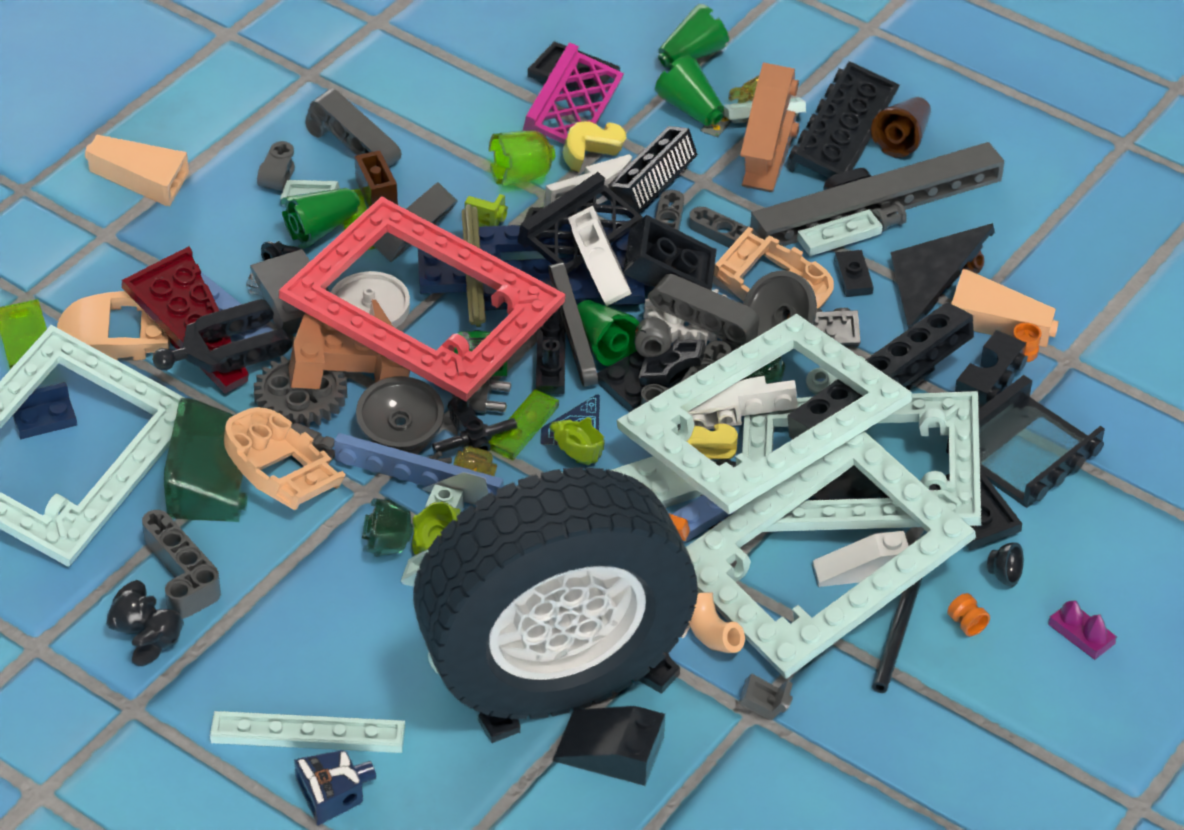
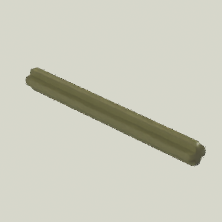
[462,205,486,327]

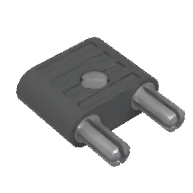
[452,376,511,414]

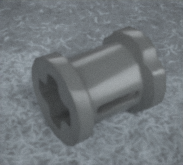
[871,201,907,232]

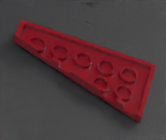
[121,246,249,394]

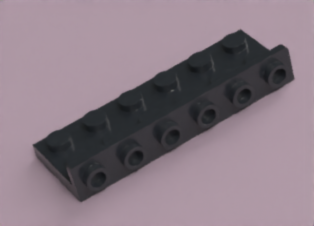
[788,61,900,178]

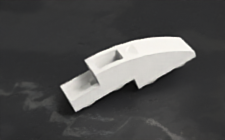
[544,154,632,212]
[568,206,632,306]
[687,376,798,429]

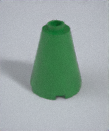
[658,4,729,69]
[655,55,724,126]
[281,188,360,249]
[577,300,640,366]

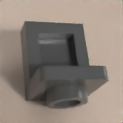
[739,673,793,720]

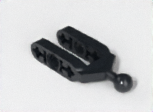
[152,299,292,373]

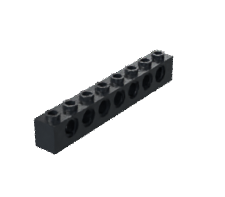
[787,302,974,439]

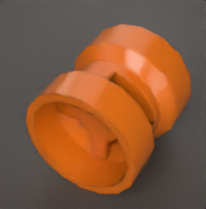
[1012,322,1042,362]
[947,593,990,636]

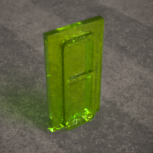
[0,299,47,369]

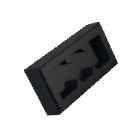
[834,250,874,297]

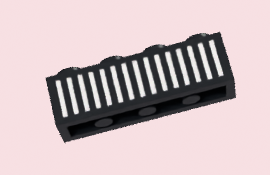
[608,126,698,213]

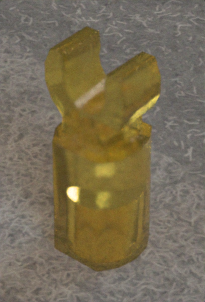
[729,75,759,103]

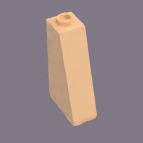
[85,135,189,207]
[951,269,1059,347]

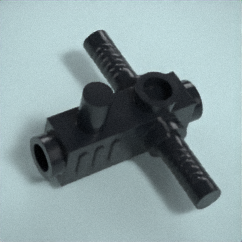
[432,397,517,457]

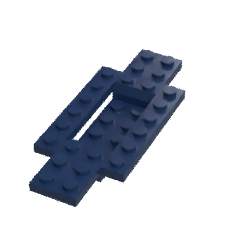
[418,220,692,310]

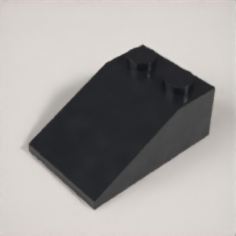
[623,215,717,291]
[554,706,665,786]

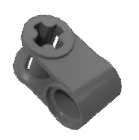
[257,141,295,191]

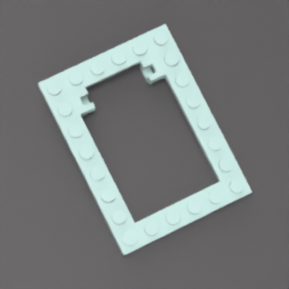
[617,314,912,514]
[0,325,198,567]
[739,391,981,532]
[686,431,976,679]

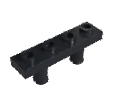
[536,307,566,394]

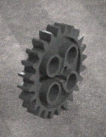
[254,356,348,428]

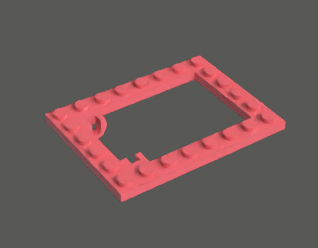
[279,197,566,401]

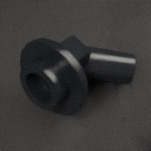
[261,241,300,261]

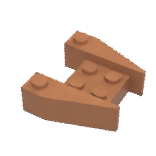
[740,62,800,192]
[289,299,410,389]

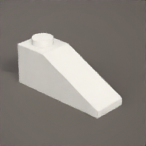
[812,531,909,587]

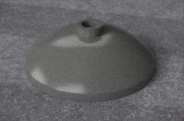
[743,270,817,351]
[356,376,444,450]

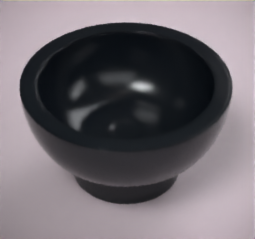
[987,542,1024,586]

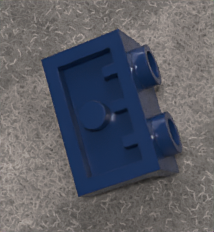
[12,382,77,440]

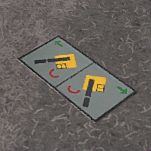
[700,112,732,138]

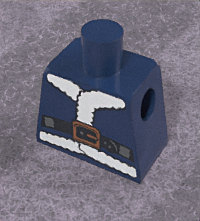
[294,750,376,826]

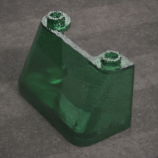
[164,398,248,522]

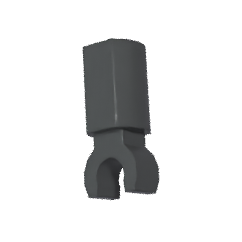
[291,423,335,460]

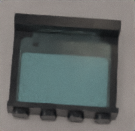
[946,375,1105,508]

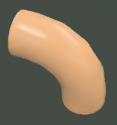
[688,592,745,653]

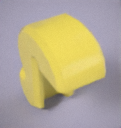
[563,121,627,172]
[686,423,738,459]

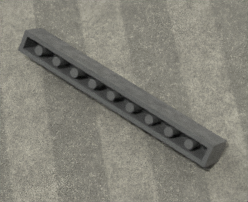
[750,142,1005,246]

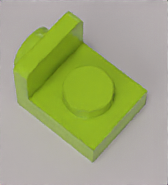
[465,194,508,227]

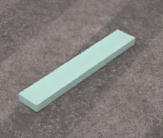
[210,711,405,753]

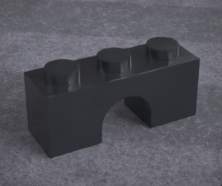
[955,330,1028,409]

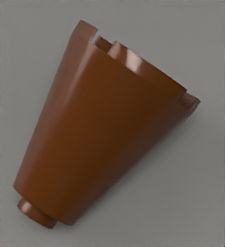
[871,97,931,157]

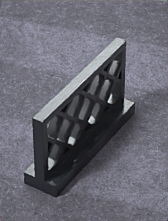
[517,172,643,274]

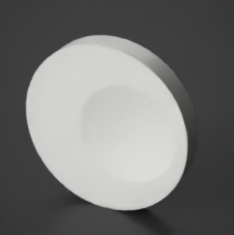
[330,271,410,328]

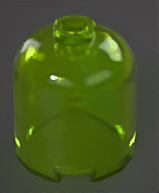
[488,130,555,186]

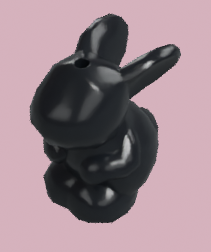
[106,580,184,666]

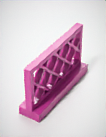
[523,42,624,144]

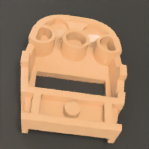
[714,227,834,319]
[57,291,170,361]
[224,407,346,510]

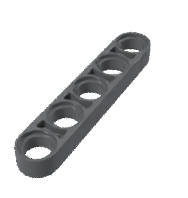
[548,262,598,387]

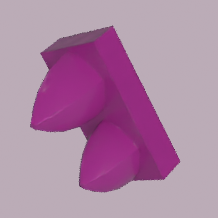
[1048,601,1117,660]

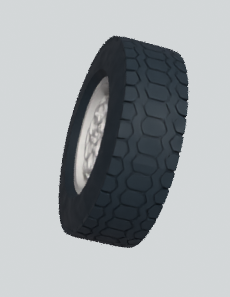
[413,467,698,719]

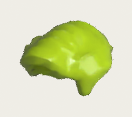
[550,417,605,465]
[412,501,461,555]

